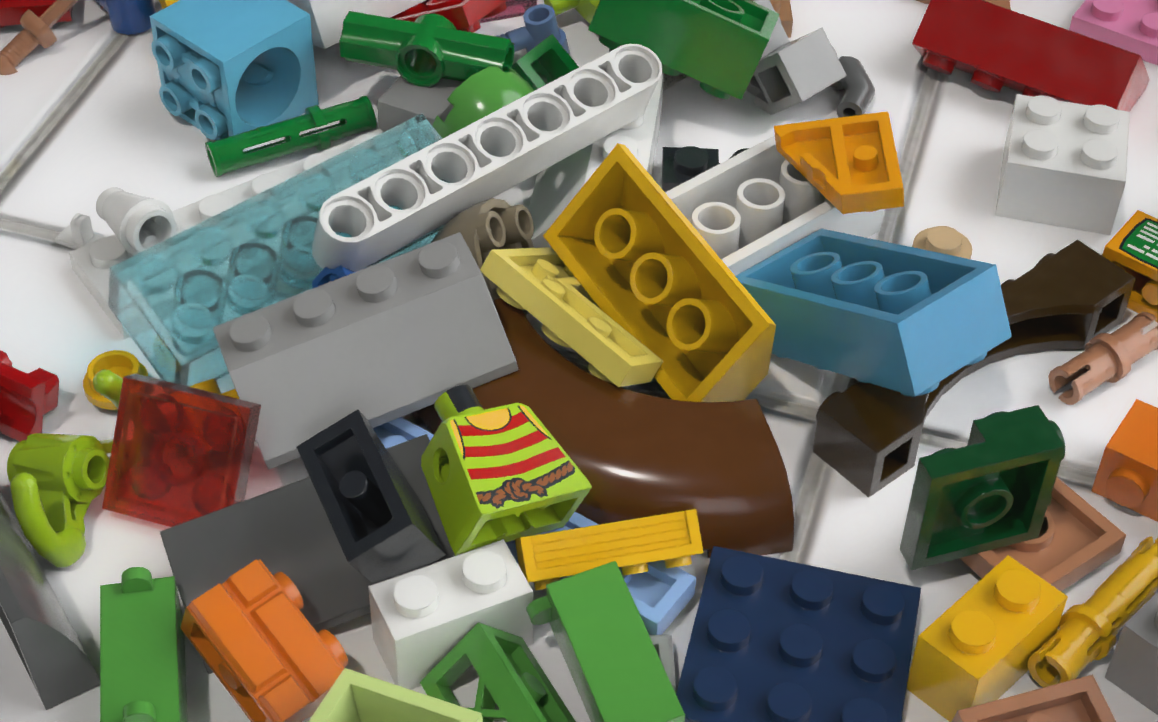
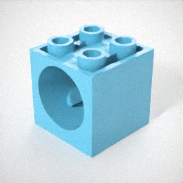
[150,0,319,141]

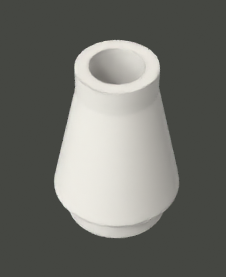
[96,187,177,256]

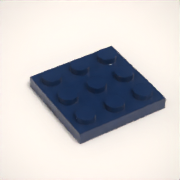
[676,546,921,722]

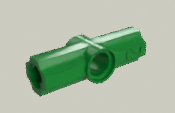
[339,11,514,87]

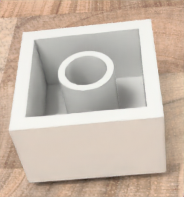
[995,94,1130,235]

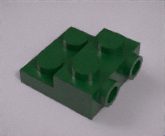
[899,405,1066,571]

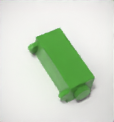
[526,561,685,722]
[100,567,188,722]

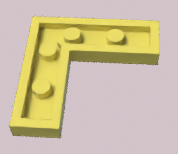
[480,247,663,387]

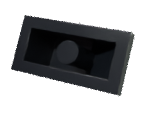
[296,409,446,584]

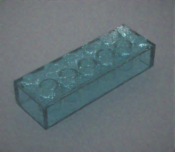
[108,113,450,394]

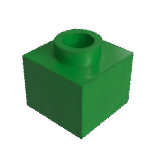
[512,34,579,91]

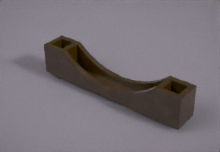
[813,239,1135,498]

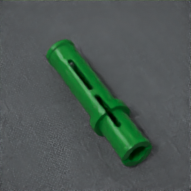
[205,95,377,177]

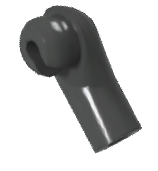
[830,56,875,117]

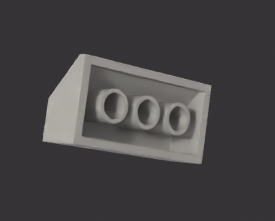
[212,232,519,470]

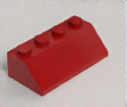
[912,0,1150,112]

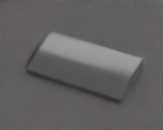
[160,434,455,674]
[0,490,100,710]

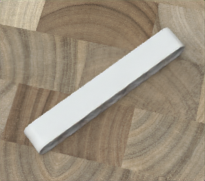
[312,44,662,272]

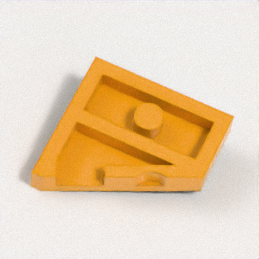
[774,111,904,214]

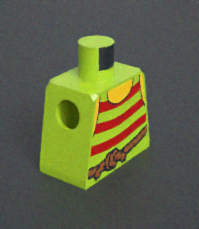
[421,385,592,556]

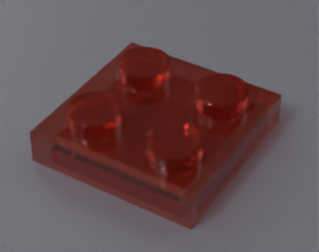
[102,374,261,527]

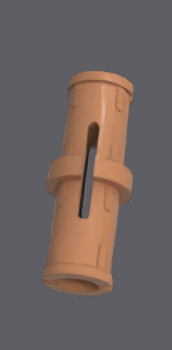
[1048,312,1158,405]

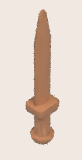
[0,0,79,75]

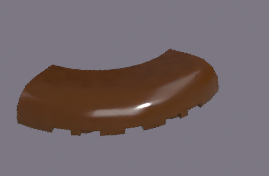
[412,298,794,558]

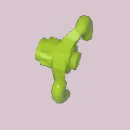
[7,369,158,567]

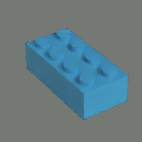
[735,228,1012,397]

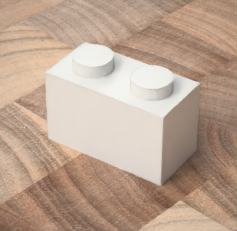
[368,539,533,690]

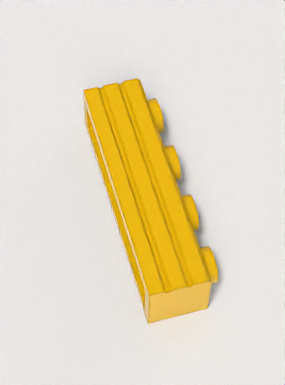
[515,509,704,590]

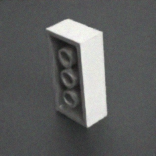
[665,119,884,276]

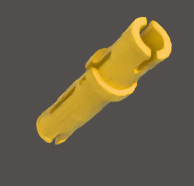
[1027,536,1158,688]

